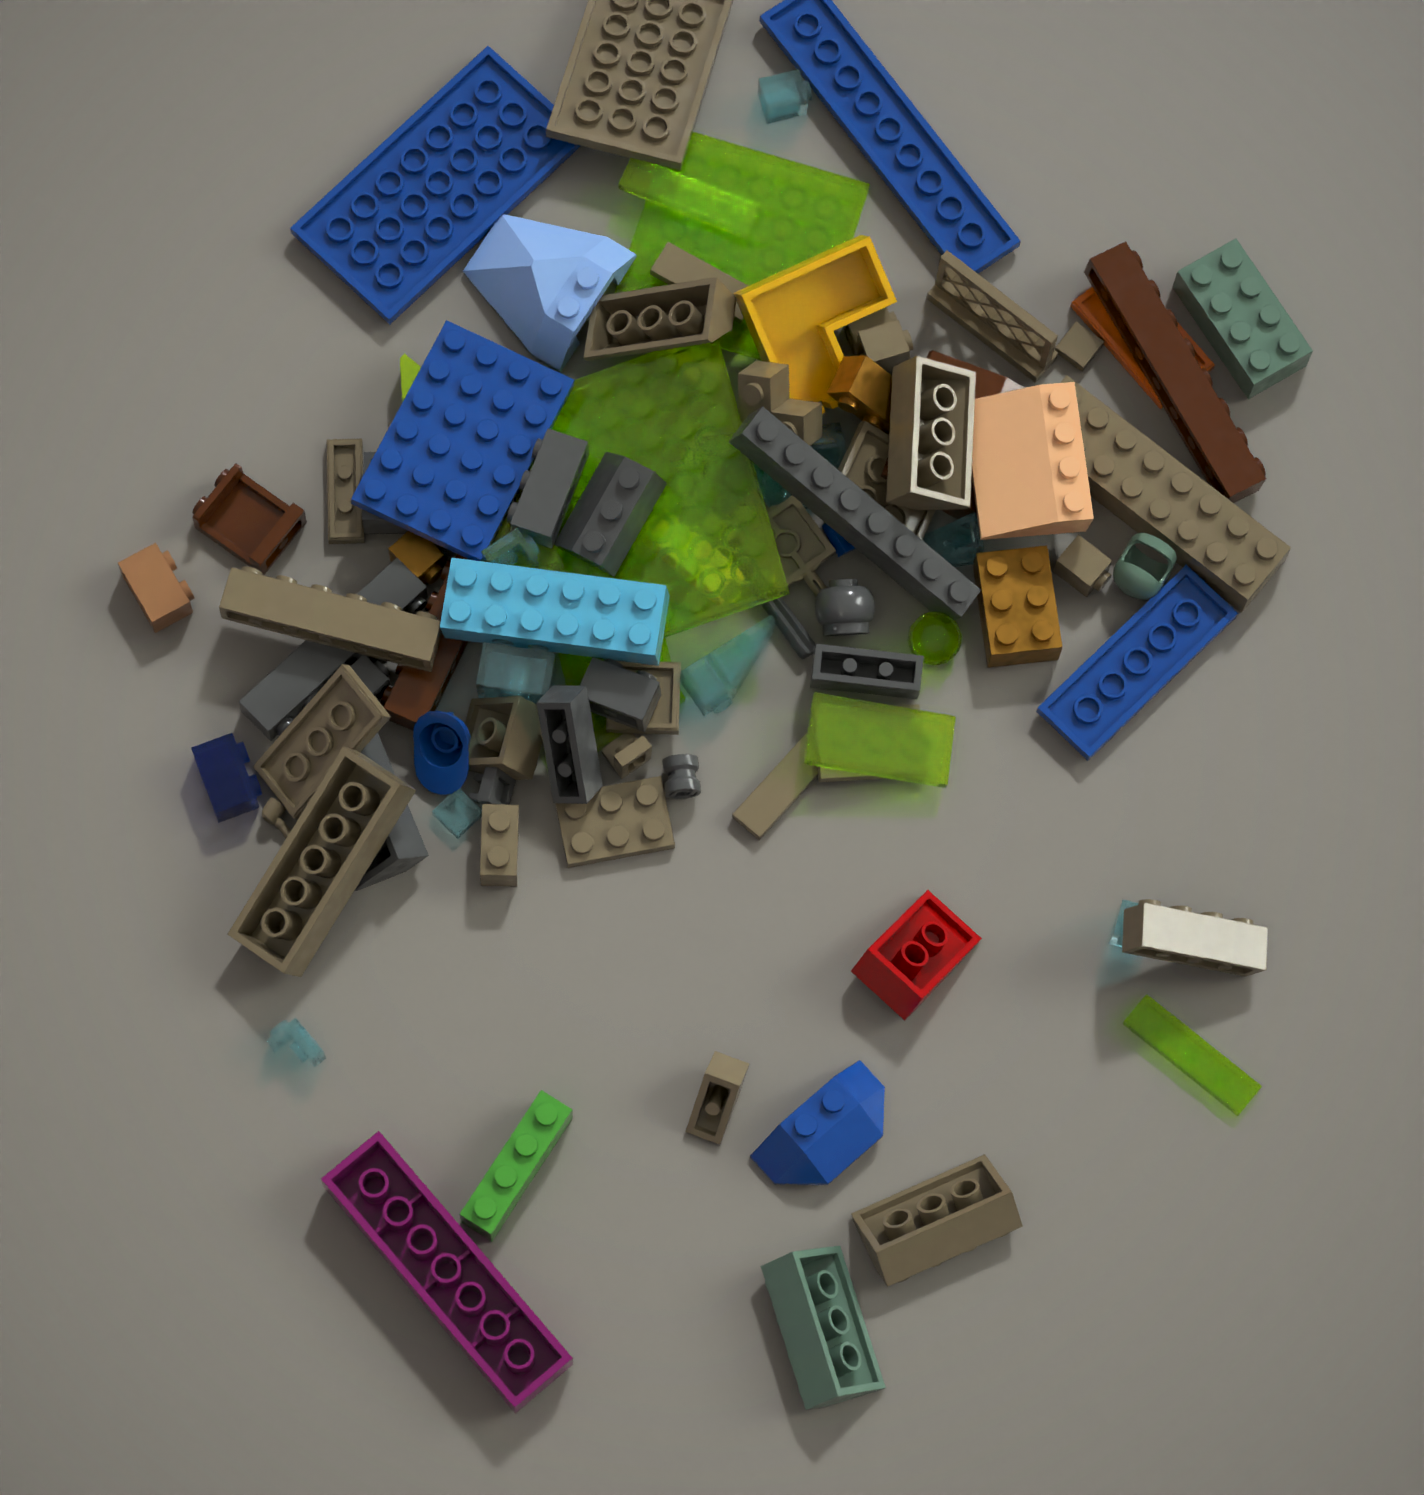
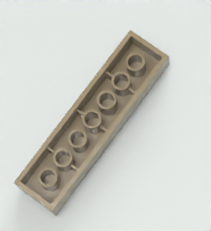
[1060,375,1291,613]

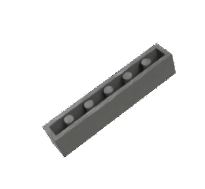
[239,558,428,741]

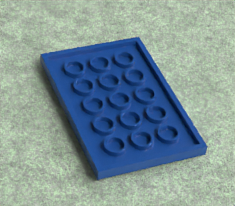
[351,320,575,561]

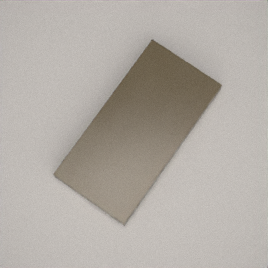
[253,664,391,819]

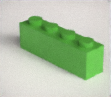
[459,1090,573,1242]

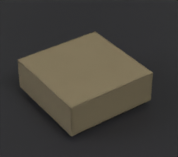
[1055,322,1104,372]

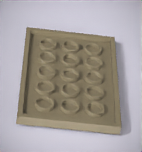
[546,0,733,171]

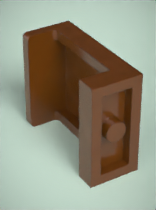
[192,463,307,575]

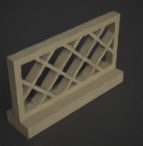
[926,250,1058,383]

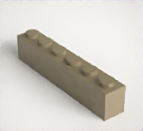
[219,566,442,672]

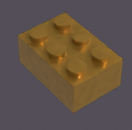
[973,545,1063,668]

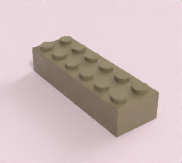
[227,746,416,977]

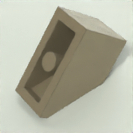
[685,1051,750,1145]

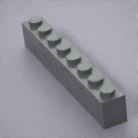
[729,406,981,623]

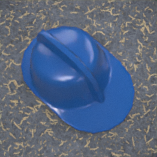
[413,711,471,795]

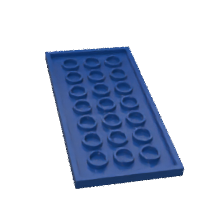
[290,46,581,325]

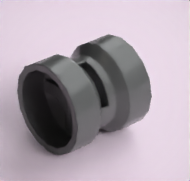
[662,754,701,799]

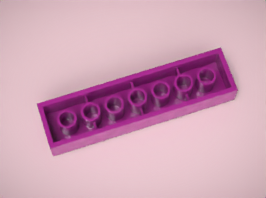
[321,1131,573,1414]

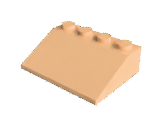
[972,382,1094,540]

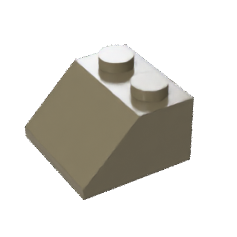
[465,696,543,780]

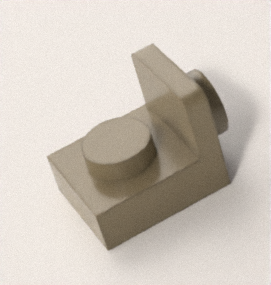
[602,733,652,779]

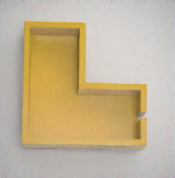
[733,235,897,414]

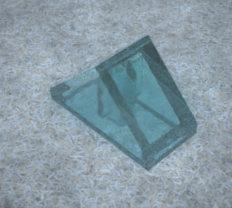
[923,513,984,567]

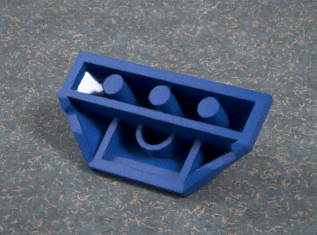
[750,1060,885,1185]

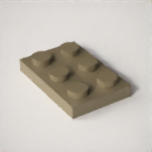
[555,776,675,868]

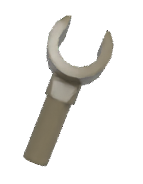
[262,798,291,838]

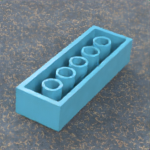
[440,558,670,666]

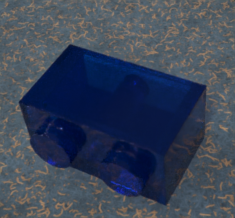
[191,733,263,823]

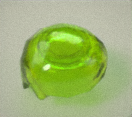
[907,612,962,666]

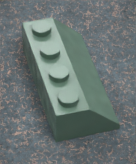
[761,1245,886,1410]

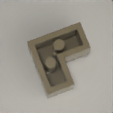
[843,307,913,375]
[738,360,822,446]

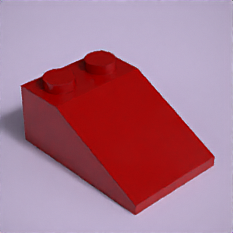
[851,890,982,1021]

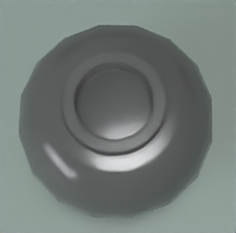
[815,579,875,636]

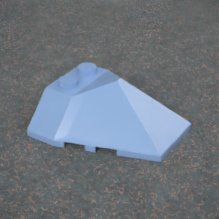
[463,214,637,372]

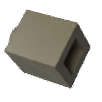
[1053,534,1112,598]

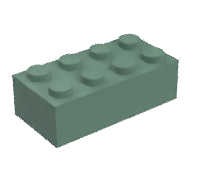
[1172,238,1313,399]

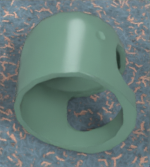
[1113,532,1177,600]

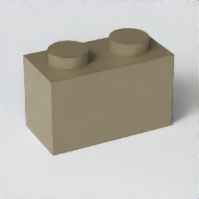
[480,804,519,887]

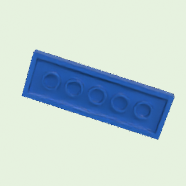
[1036,565,1238,761]

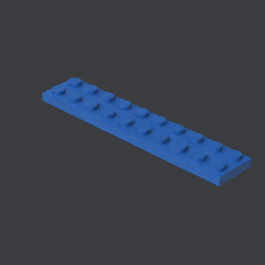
[759,0,1021,274]

